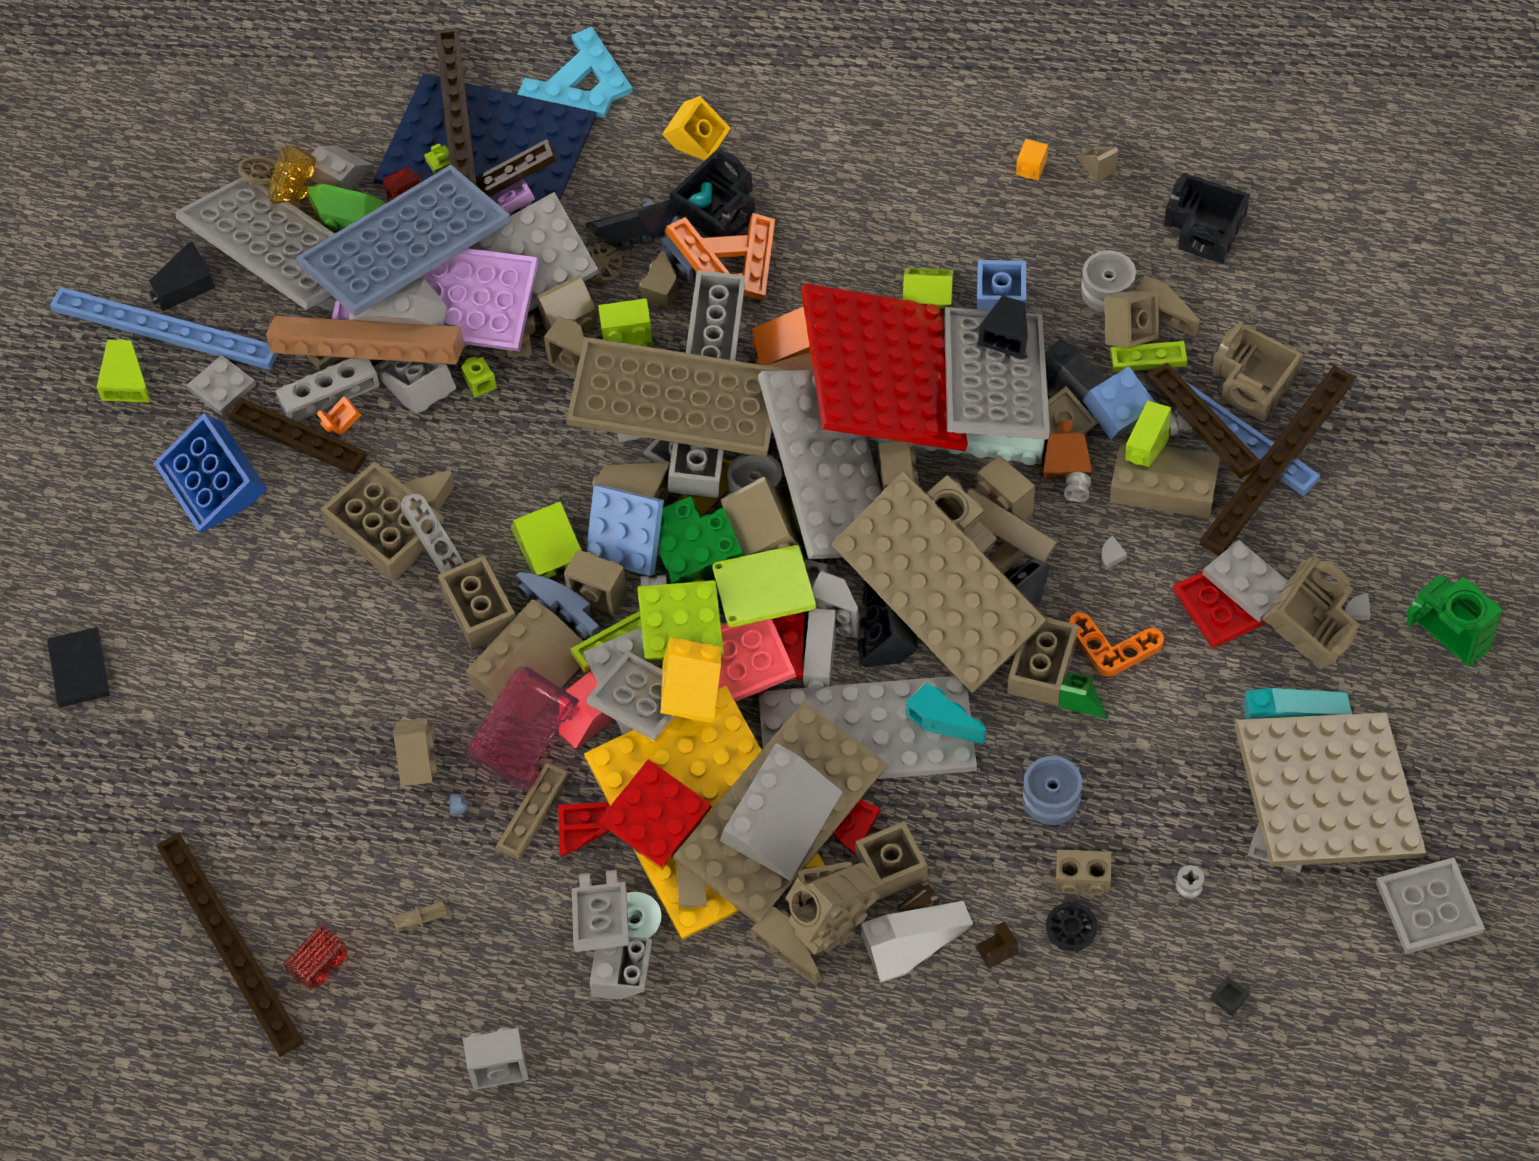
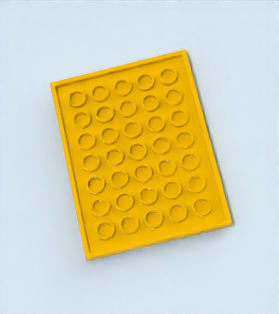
[584,686,825,940]

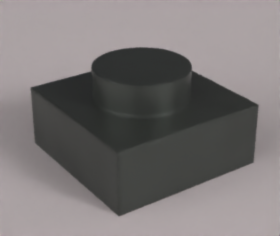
[1210,976,1250,1016]

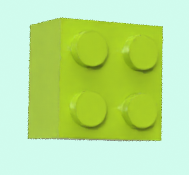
[598,298,653,348]

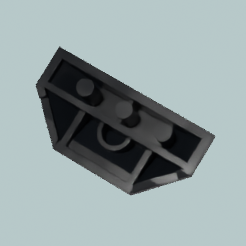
[585,200,680,250]
[1004,558,1050,607]

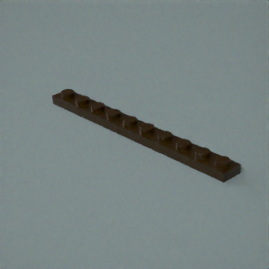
[435,28,476,186]
[1199,365,1355,556]
[156,832,304,1057]

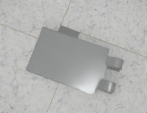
[572,870,630,952]

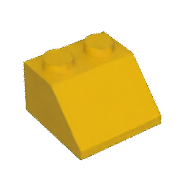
[662,96,731,160]

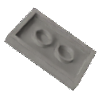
[1203,540,1288,622]

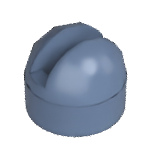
[449,794,468,815]

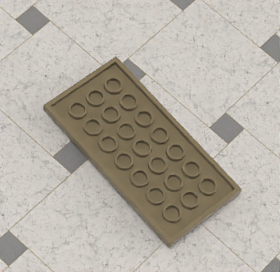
[566,337,782,457]
[831,471,1048,693]
[673,701,888,923]

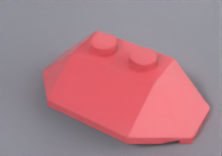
[559,671,614,750]

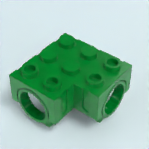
[658,496,744,584]
[1406,574,1503,667]

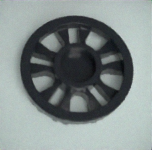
[1046,902,1097,952]

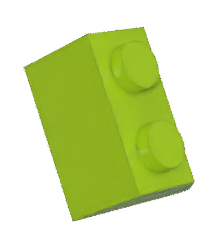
[903,268,954,309]

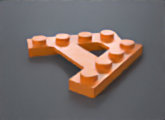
[665,213,775,301]

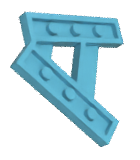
[517,27,633,118]

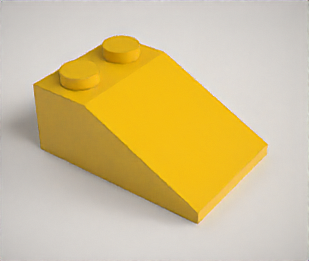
[660,637,721,723]

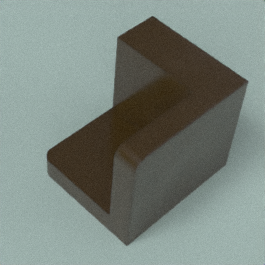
[976,922,1018,968]

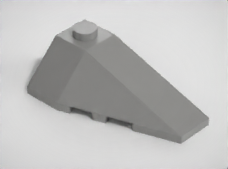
[861,901,973,984]

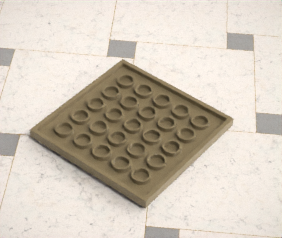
[1234,713,1426,867]

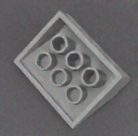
[720,743,842,881]

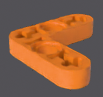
[1069,612,1164,677]

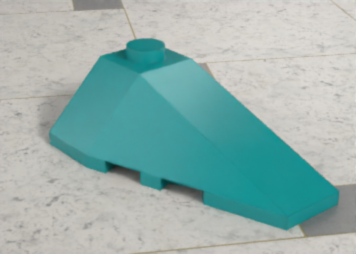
[1243,688,1352,719]

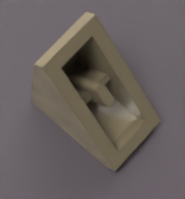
[1076,146,1118,182]

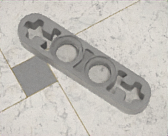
[401,494,464,573]

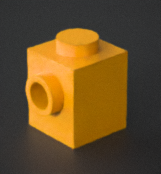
[1016,139,1048,181]

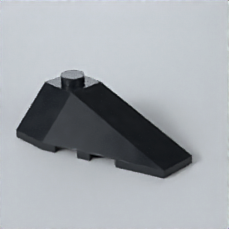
[1045,338,1108,410]
[858,581,918,668]

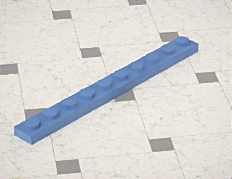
[50,287,278,370]

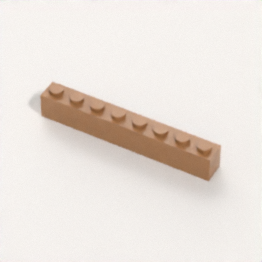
[266,316,464,364]

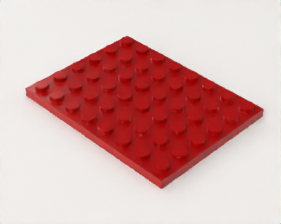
[801,283,968,451]

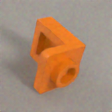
[317,396,362,435]

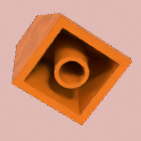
[752,307,810,365]

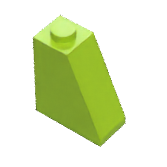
[97,339,150,403]
[1125,400,1171,467]

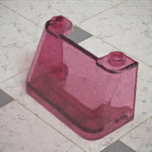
[464,666,580,790]

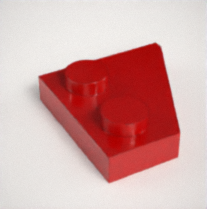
[558,802,610,857]

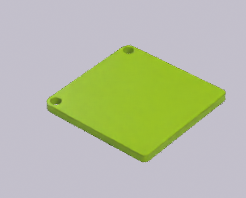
[713,545,816,627]

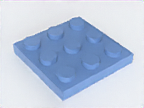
[586,484,664,576]

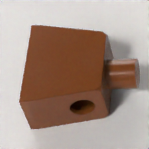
[1042,420,1092,478]

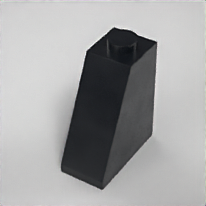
[148,242,215,311]
[978,295,1028,359]

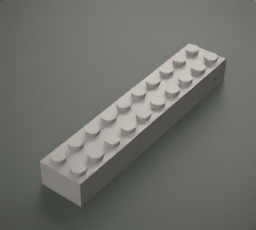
[668,270,746,498]

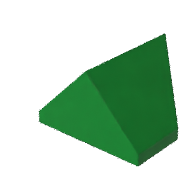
[1059,672,1108,719]

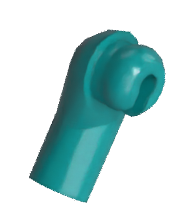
[688,182,712,209]

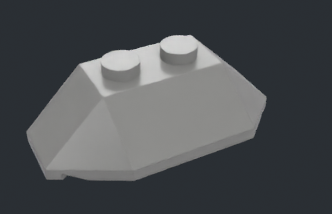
[349,278,447,326]

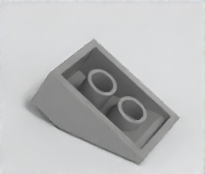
[374,360,456,413]

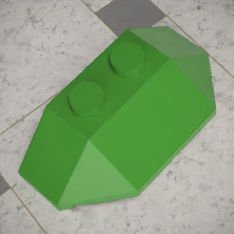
[307,184,386,231]

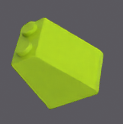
[511,501,582,579]

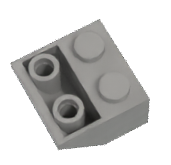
[812,571,859,638]
[589,937,652,1000]

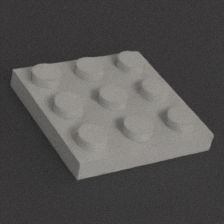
[586,651,675,741]
[1376,858,1485,954]

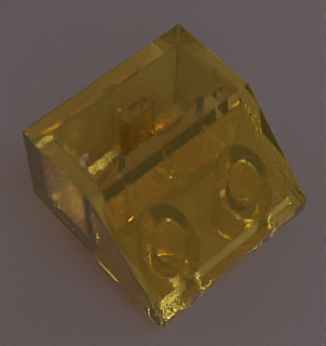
[268,146,317,204]

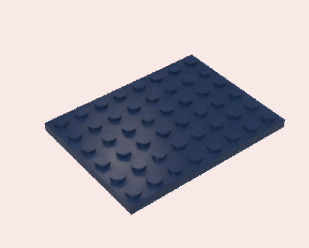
[374,74,596,205]

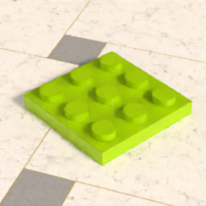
[637,581,724,662]

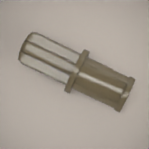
[392,902,447,933]

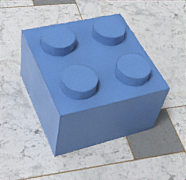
[977,260,1026,310]
[1083,367,1155,441]

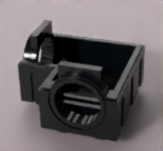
[669,149,755,237]
[1164,172,1251,264]

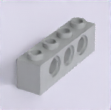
[275,358,380,422]

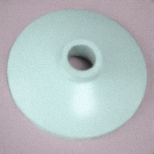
[627,892,661,939]

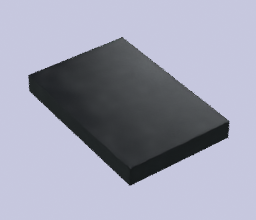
[47,627,110,708]

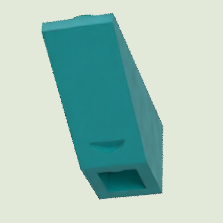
[906,682,986,744]

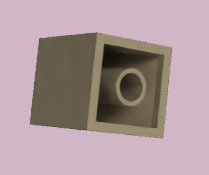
[592,462,671,508]
[721,476,801,556]

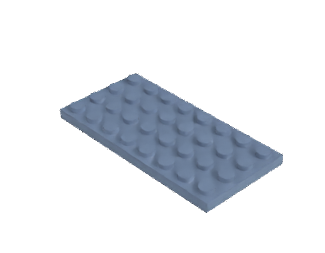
[296,165,511,317]

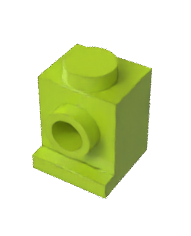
[461,357,497,397]

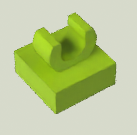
[424,143,450,174]

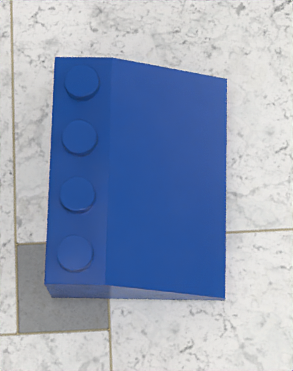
[154,413,267,533]

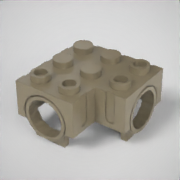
[1212,322,1304,422]
[927,475,997,557]
[1262,555,1360,669]
[785,862,884,955]

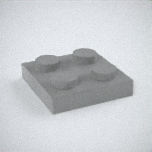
[186,355,256,416]

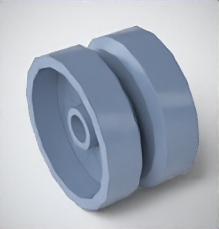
[1023,756,1082,825]

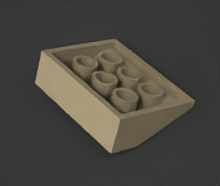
[1110,439,1220,519]
[320,461,444,582]
[466,599,583,726]

